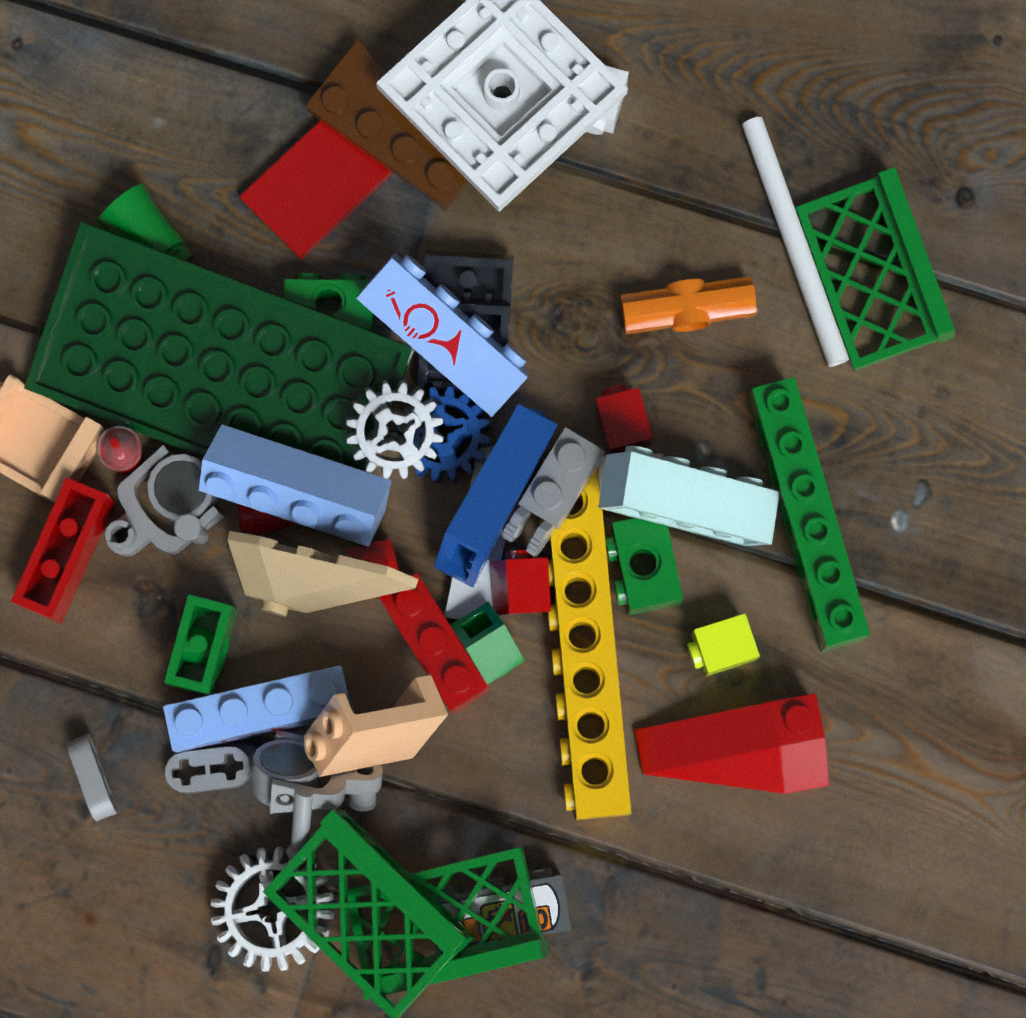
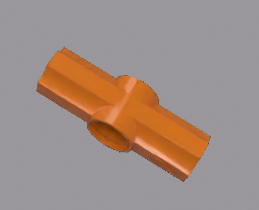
[620,276,757,334]

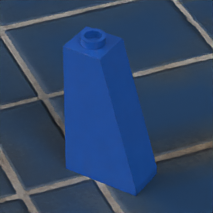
[434,404,558,588]

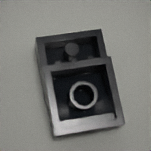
[418,250,514,391]

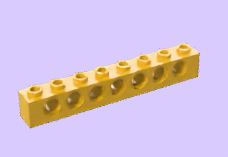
[535,459,631,820]

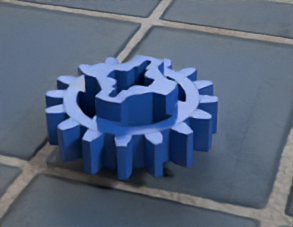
[395,386,492,484]

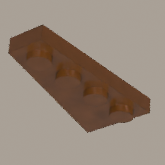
[305,39,469,211]

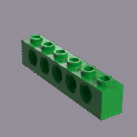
[747,377,871,652]

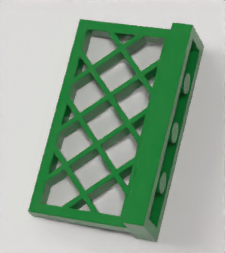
[796,167,955,371]
[263,809,475,1018]
[348,847,551,1000]

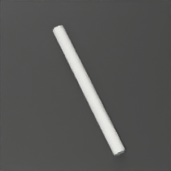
[742,117,849,367]

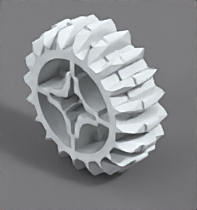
[211,847,335,971]

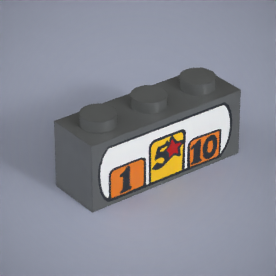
[433,868,572,952]

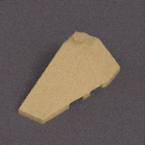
[227,531,418,617]

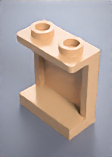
[0,374,108,504]
[304,675,448,777]

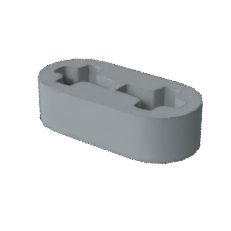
[67,733,118,822]
[165,747,253,794]

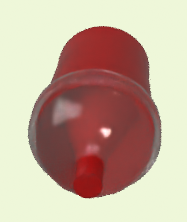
[96,426,144,475]

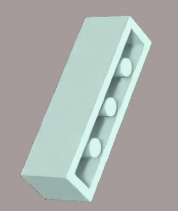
[598,446,779,546]

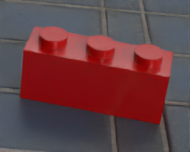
[11,477,116,625]
[379,572,490,715]

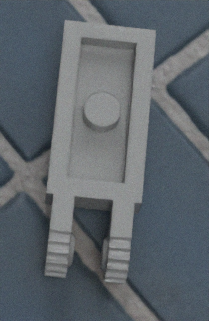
[503,427,605,556]

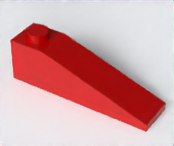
[634,693,829,794]

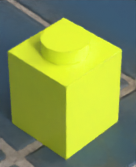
[687,613,760,677]

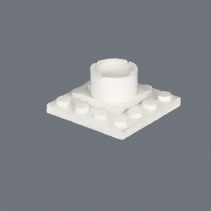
[376,0,628,212]

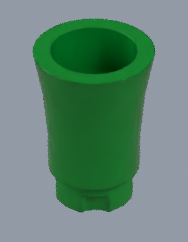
[97,183,194,262]

